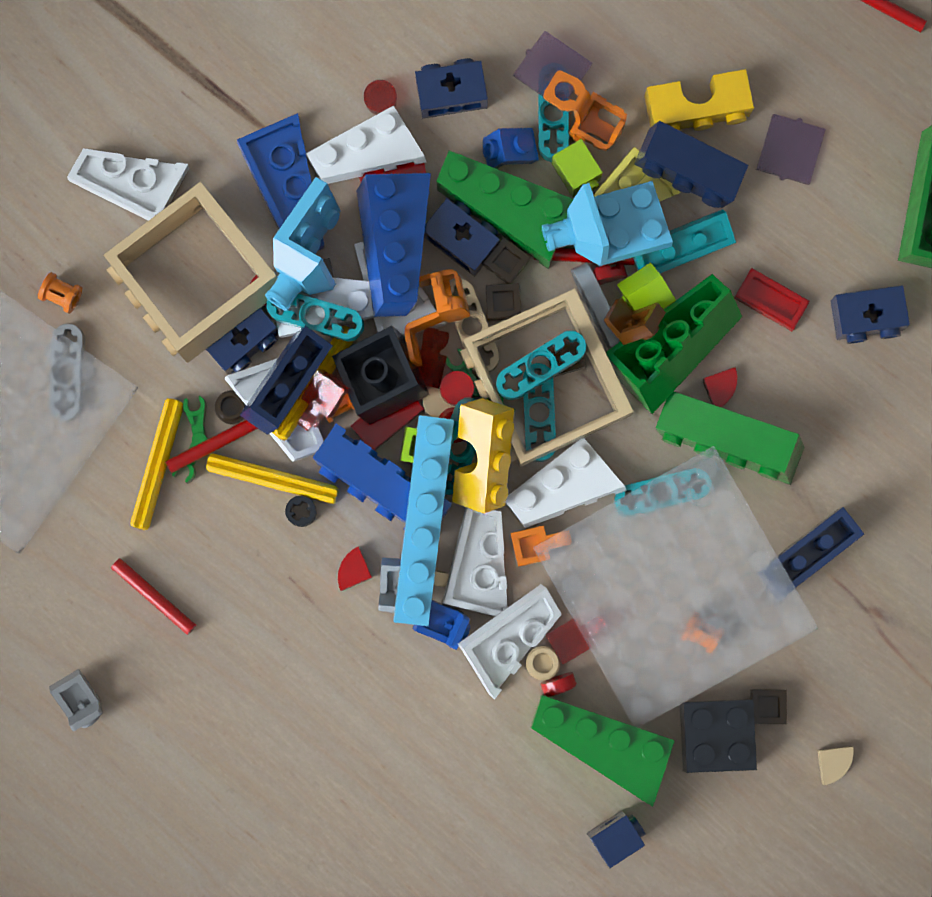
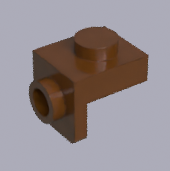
[604,298,666,345]

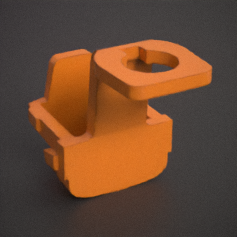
[543,70,627,151]
[405,269,470,367]

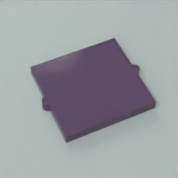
[513,31,593,101]
[756,114,826,185]

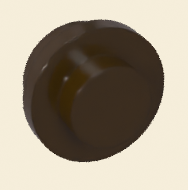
[215,390,246,424]

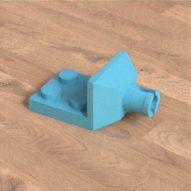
[265,177,341,311]
[542,181,673,266]

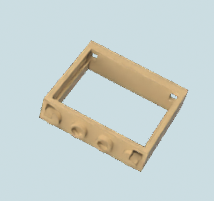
[104,181,278,363]
[460,288,633,467]

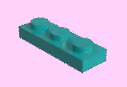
[633,209,736,273]

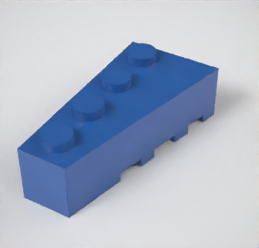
[356,173,431,317]
[313,423,452,530]

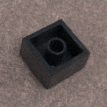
[332,325,430,425]
[680,699,757,773]

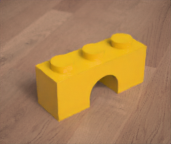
[644,69,754,131]
[452,398,514,514]

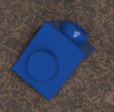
[483,128,539,169]
[412,600,470,650]

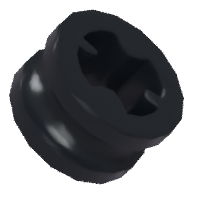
[285,496,317,527]

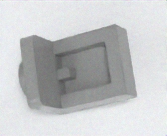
[378,558,401,614]
[49,669,103,731]

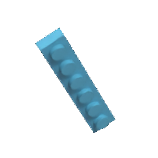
[393,415,454,626]

